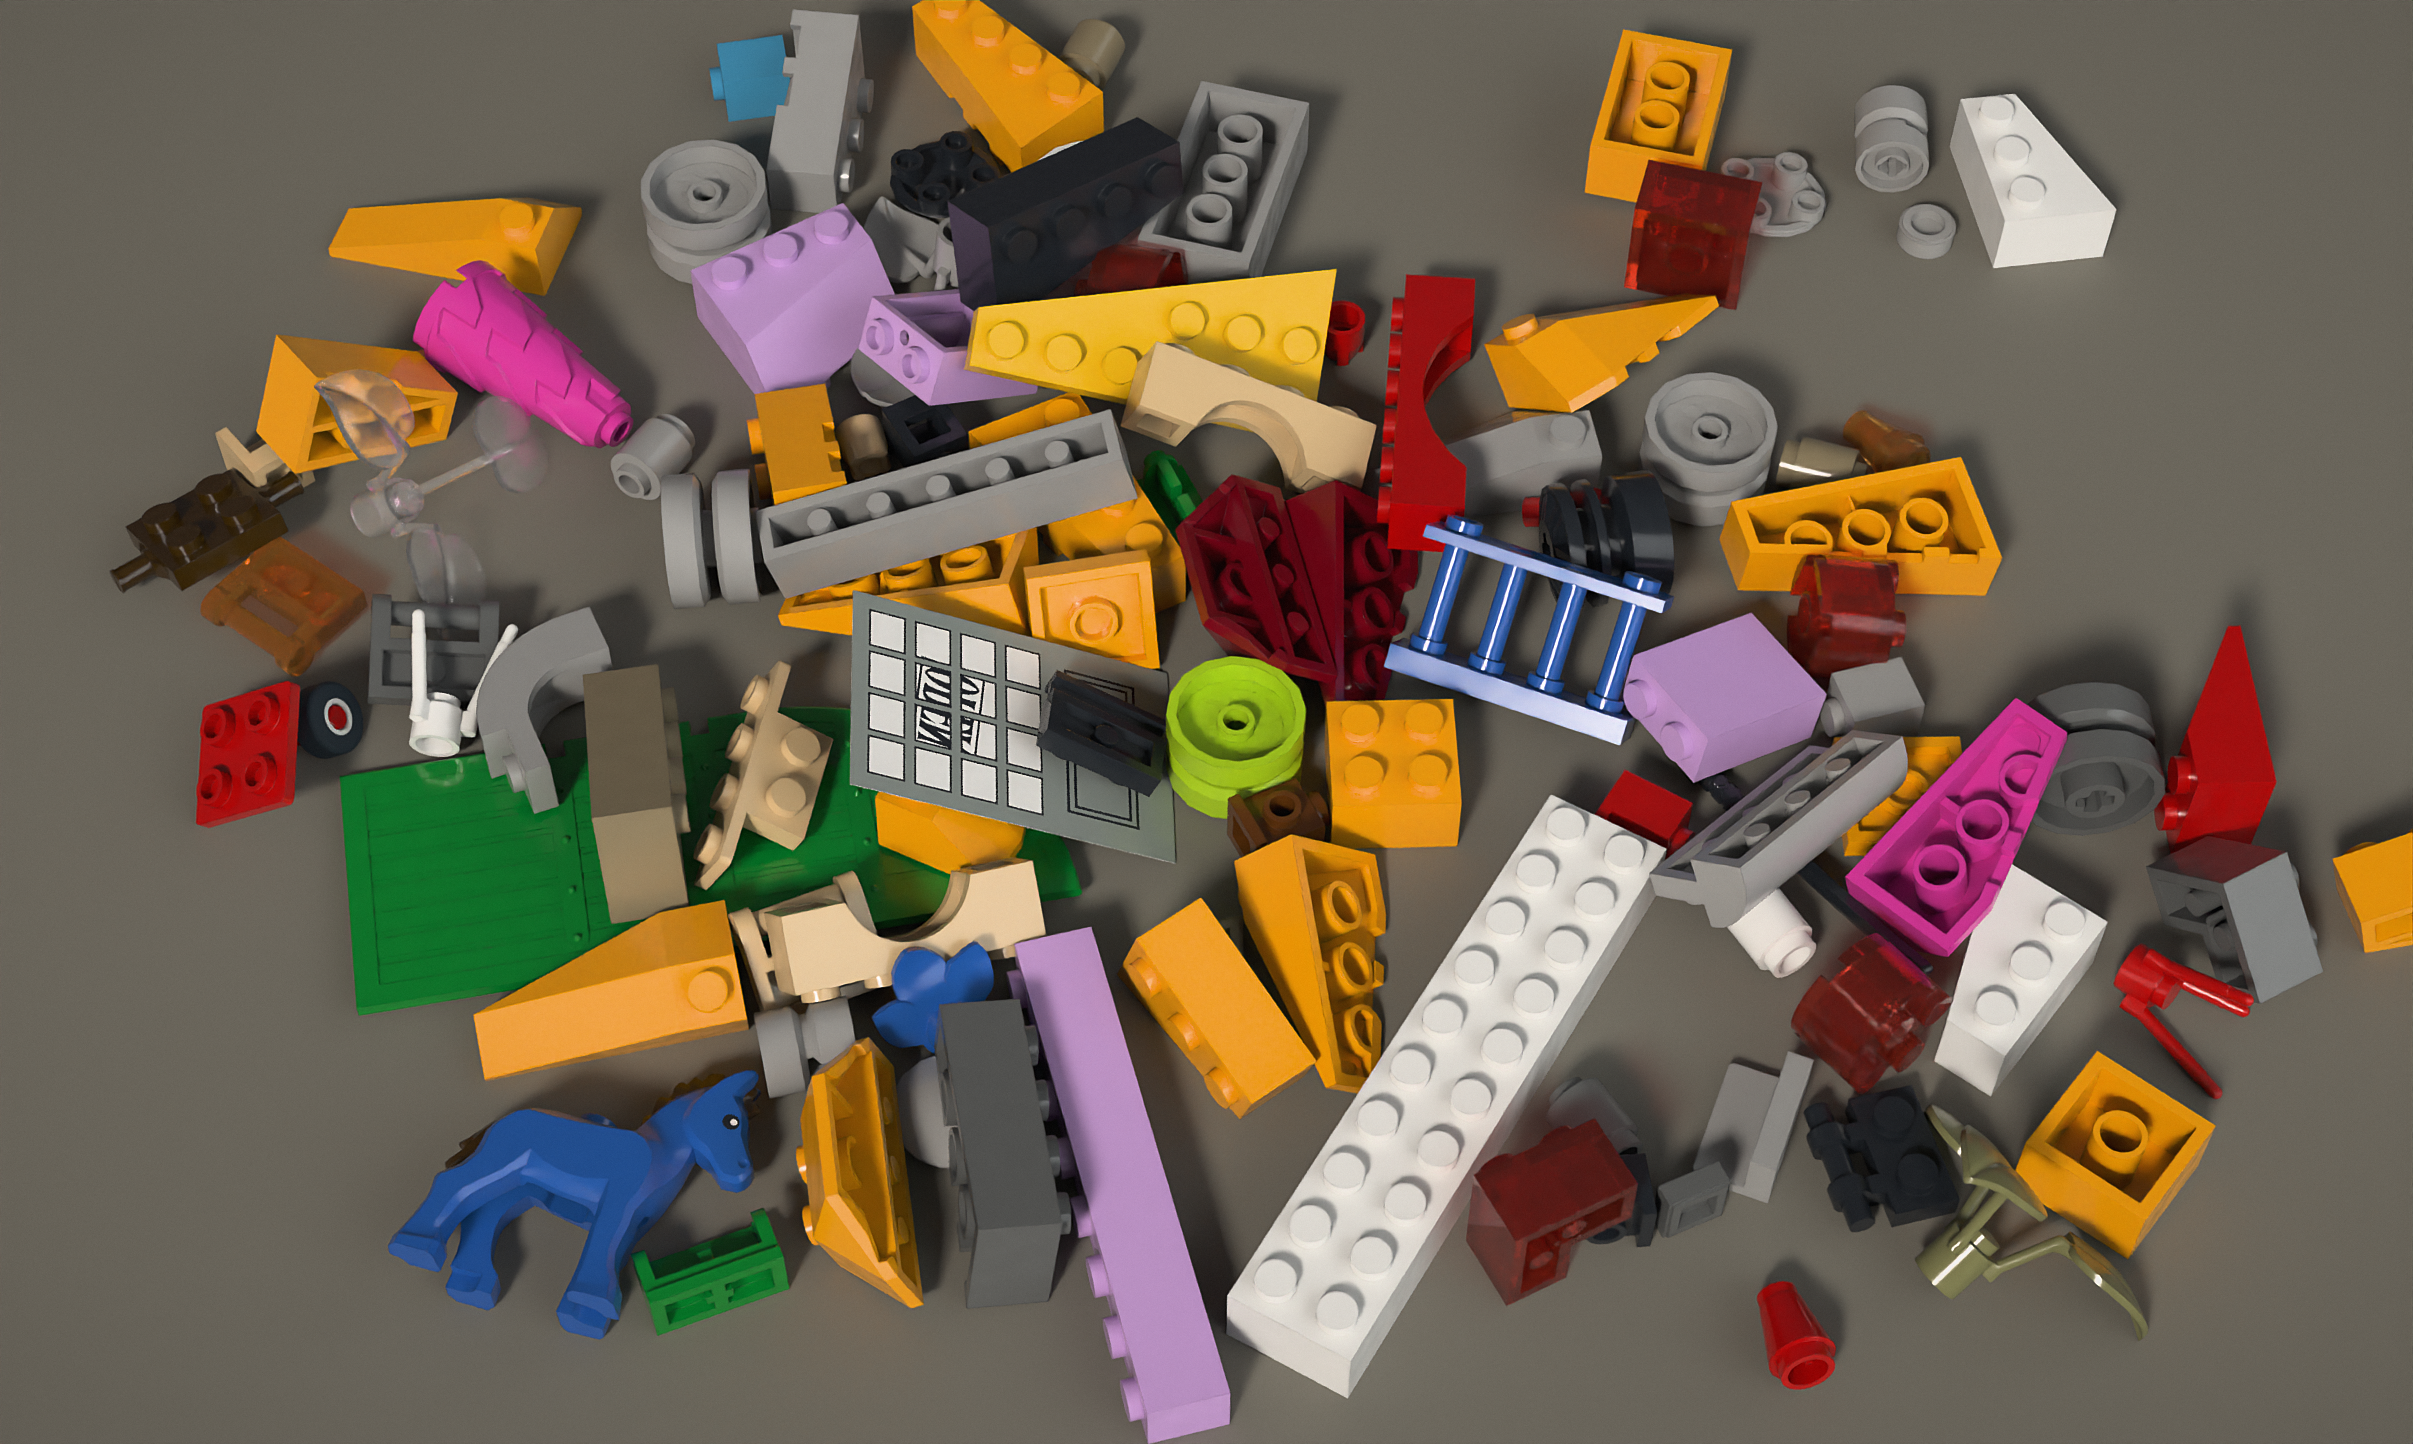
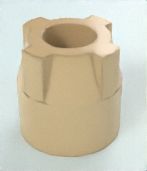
[835,414,892,481]

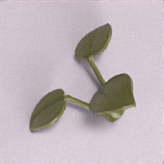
[1915,1103,2148,1341]

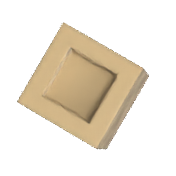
[215,427,315,488]

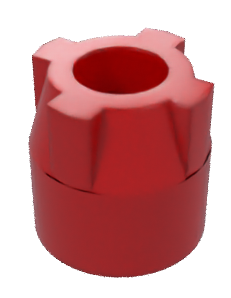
[1324,300,1365,366]

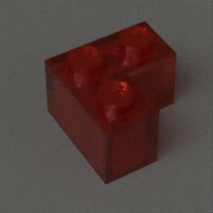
[1466,1118,1638,1306]

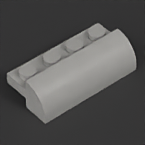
[1649,730,1908,928]

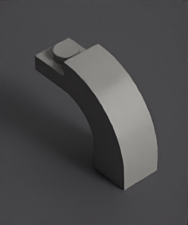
[476,606,613,814]

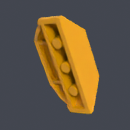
[796,1037,924,1308]

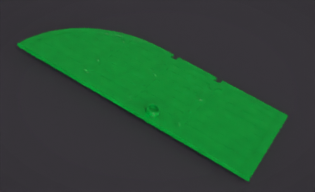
[340,706,1083,1016]

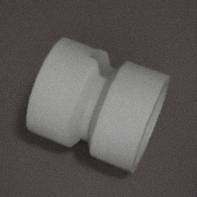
[1854,85,1929,193]
[754,995,856,1099]

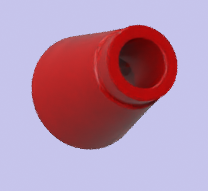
[1756,1281,1836,1390]

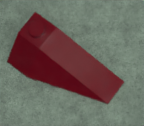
[1284,480,1418,707]

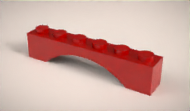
[1377,274,1475,552]

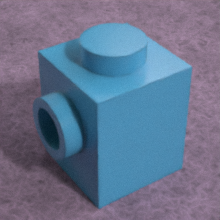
[709,35,790,122]

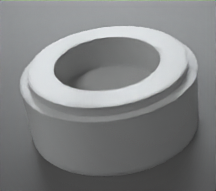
[1896,204,1956,259]

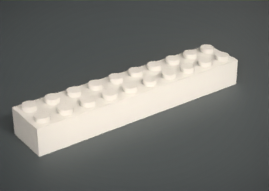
[1226,795,1667,1399]

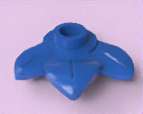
[872,941,994,1054]

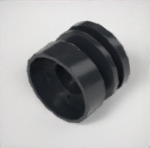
[1538,469,1674,608]

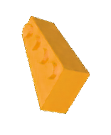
[912,0,1104,173]

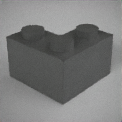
[2146,836,2323,1004]

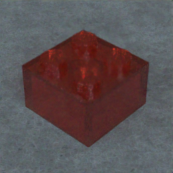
[1624,160,1763,310]

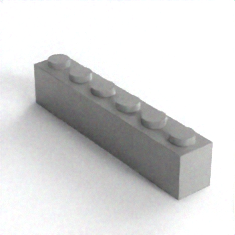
[755,409,1138,599]

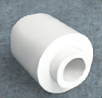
[1727,888,1817,978]

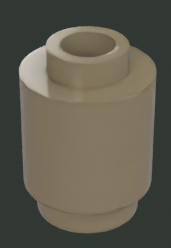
[1058,19,1125,91]
[1776,437,1869,490]

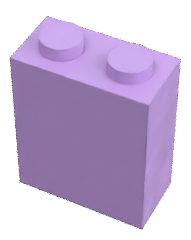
[1620,613,1827,783]

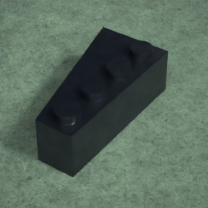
[947,117,1184,311]

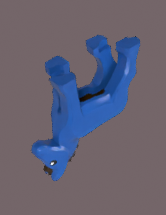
[388,1070,761,1340]

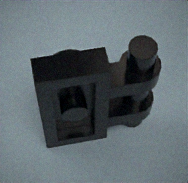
[1803,1085,1960,1232]

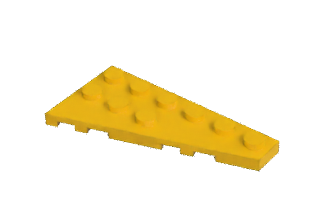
[964,269,1337,433]

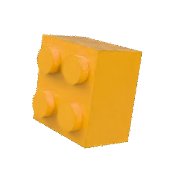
[1324,699,1462,849]
[2015,1051,2216,1259]

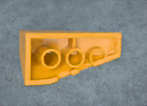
[778,527,1039,637]

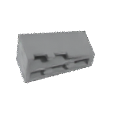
[766,9,874,213]

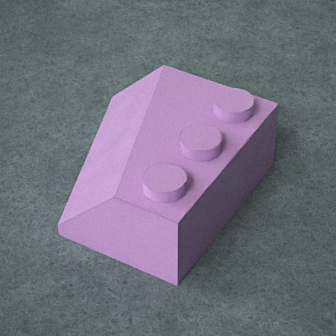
[690,203,895,394]

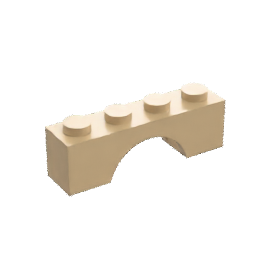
[1121,341,1377,494]
[764,857,1047,1003]

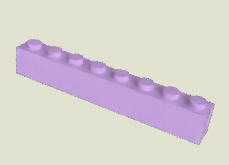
[1006,927,1230,1444]

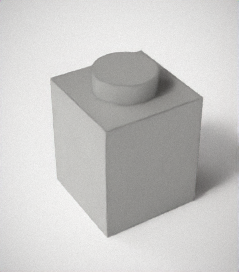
[1820,657,1925,737]

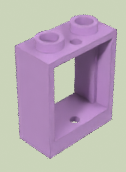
[858,289,1038,406]

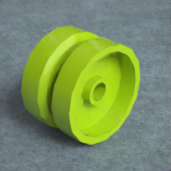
[1166,656,1306,819]

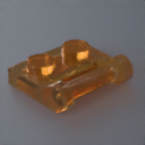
[200,536,368,677]

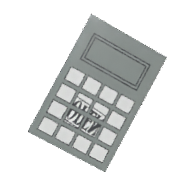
[850,590,1176,864]

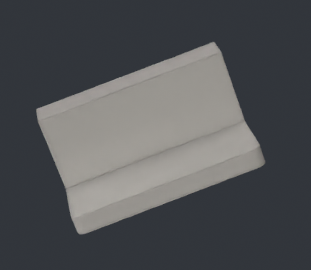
[1692,1051,1814,1203]

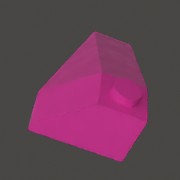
[1845,698,2068,957]

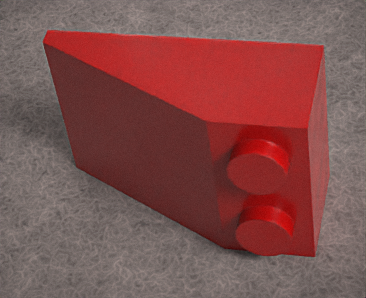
[2154,625,2277,854]

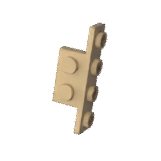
[693,660,833,890]

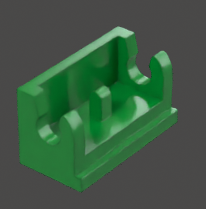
[631,1208,790,1336]

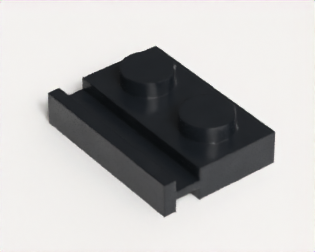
[1036,670,1166,797]

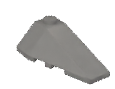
[1359,407,1602,517]

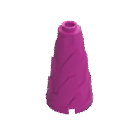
[413,260,633,449]

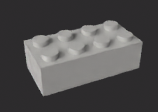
[1138,81,1309,289]

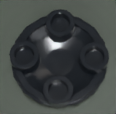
[890,131,1001,218]

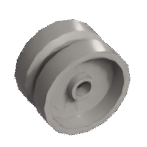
[641,139,772,284]
[1637,372,1778,526]
[661,468,764,609]

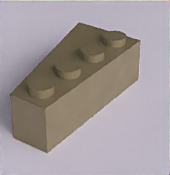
[583,664,691,924]

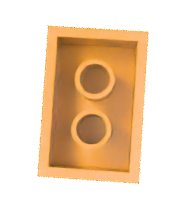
[1585,29,1732,214]

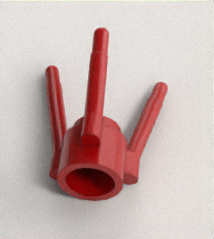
[2114,943,2254,1099]

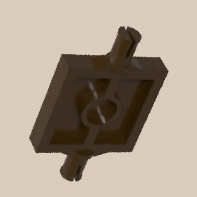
[109,469,304,593]

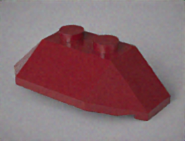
[1175,474,1338,684]

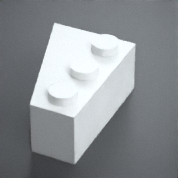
[1950,94,2117,268]
[1934,864,2108,1097]

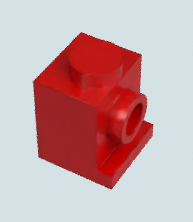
[1594,770,1695,860]

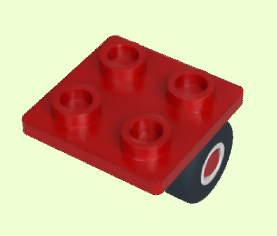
[196,681,364,828]

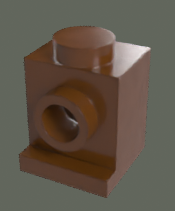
[1227,778,1330,857]

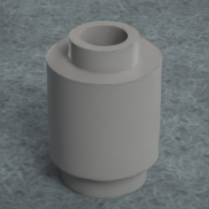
[611,414,695,500]

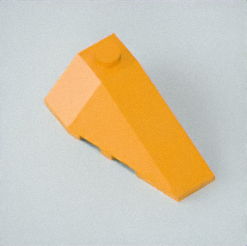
[328,197,582,296]
[1484,294,1719,413]
[875,792,1026,874]
[1234,834,1386,1094]
[473,900,749,1081]

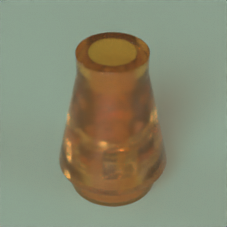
[1843,410,1931,473]

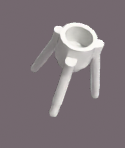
[409,609,518,757]

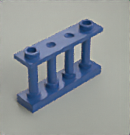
[1384,514,1674,745]

